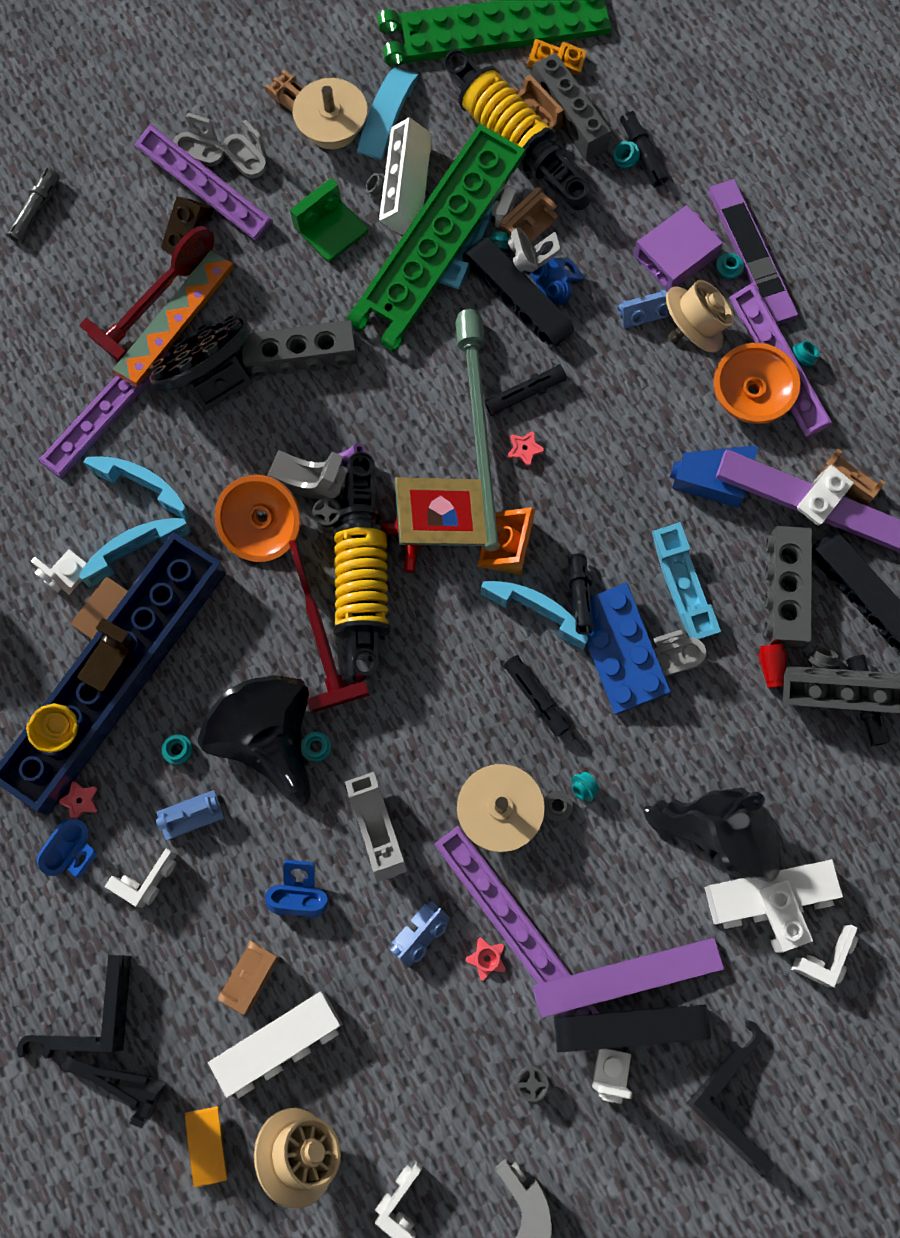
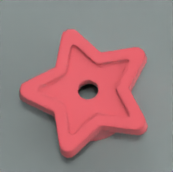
[508,431,544,466]
[59,781,97,818]
[466,938,506,980]

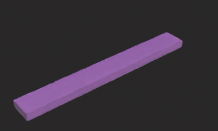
[715,449,900,553]
[434,825,599,1051]

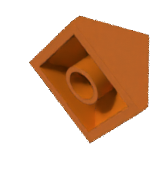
[477,507,535,576]

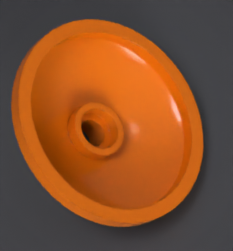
[713,343,800,424]
[215,475,301,562]

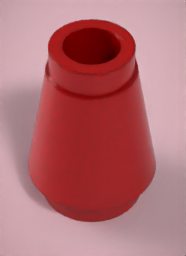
[757,644,788,688]

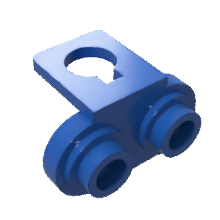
[530,258,585,305]
[36,817,97,879]
[265,860,328,918]

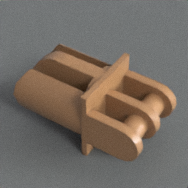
[264,70,304,113]

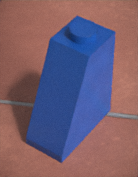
[669,446,758,508]

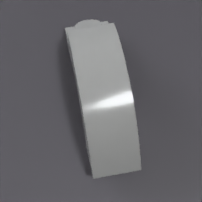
[267,450,348,499]
[345,772,407,882]
[495,1158,551,1238]

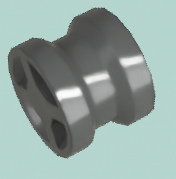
[312,498,342,532]
[515,1066,549,1102]

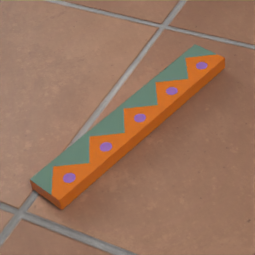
[113,251,234,388]

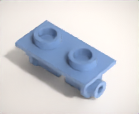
[617,290,671,329]
[156,790,224,841]
[390,901,451,967]

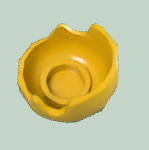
[26,703,79,753]

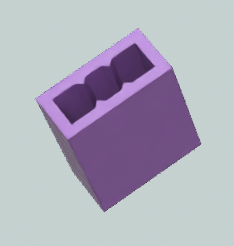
[634,205,723,291]

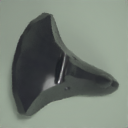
[197,675,311,806]
[644,788,781,882]

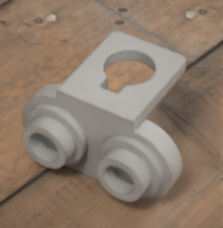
[173,113,224,166]
[223,120,267,178]
[508,227,562,272]
[654,629,707,677]

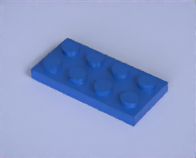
[572,582,672,715]

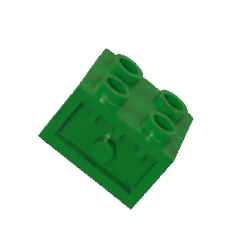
[290,178,368,263]

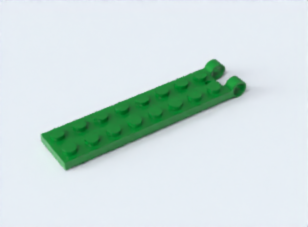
[377,0,611,66]
[347,124,526,352]

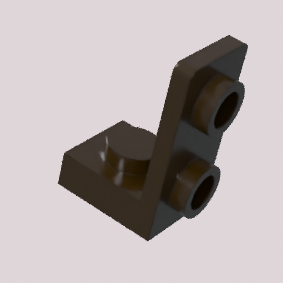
[161,196,214,254]
[78,618,137,693]

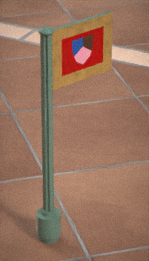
[395,309,501,551]

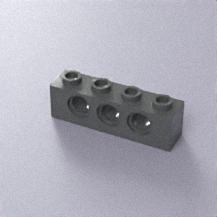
[532,52,611,161]
[241,320,357,378]
[764,526,812,649]
[783,666,900,713]

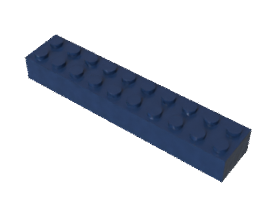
[0,532,227,816]

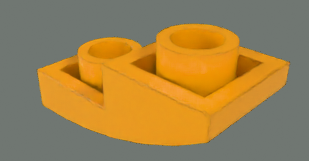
[527,39,587,76]
[185,1106,227,1187]

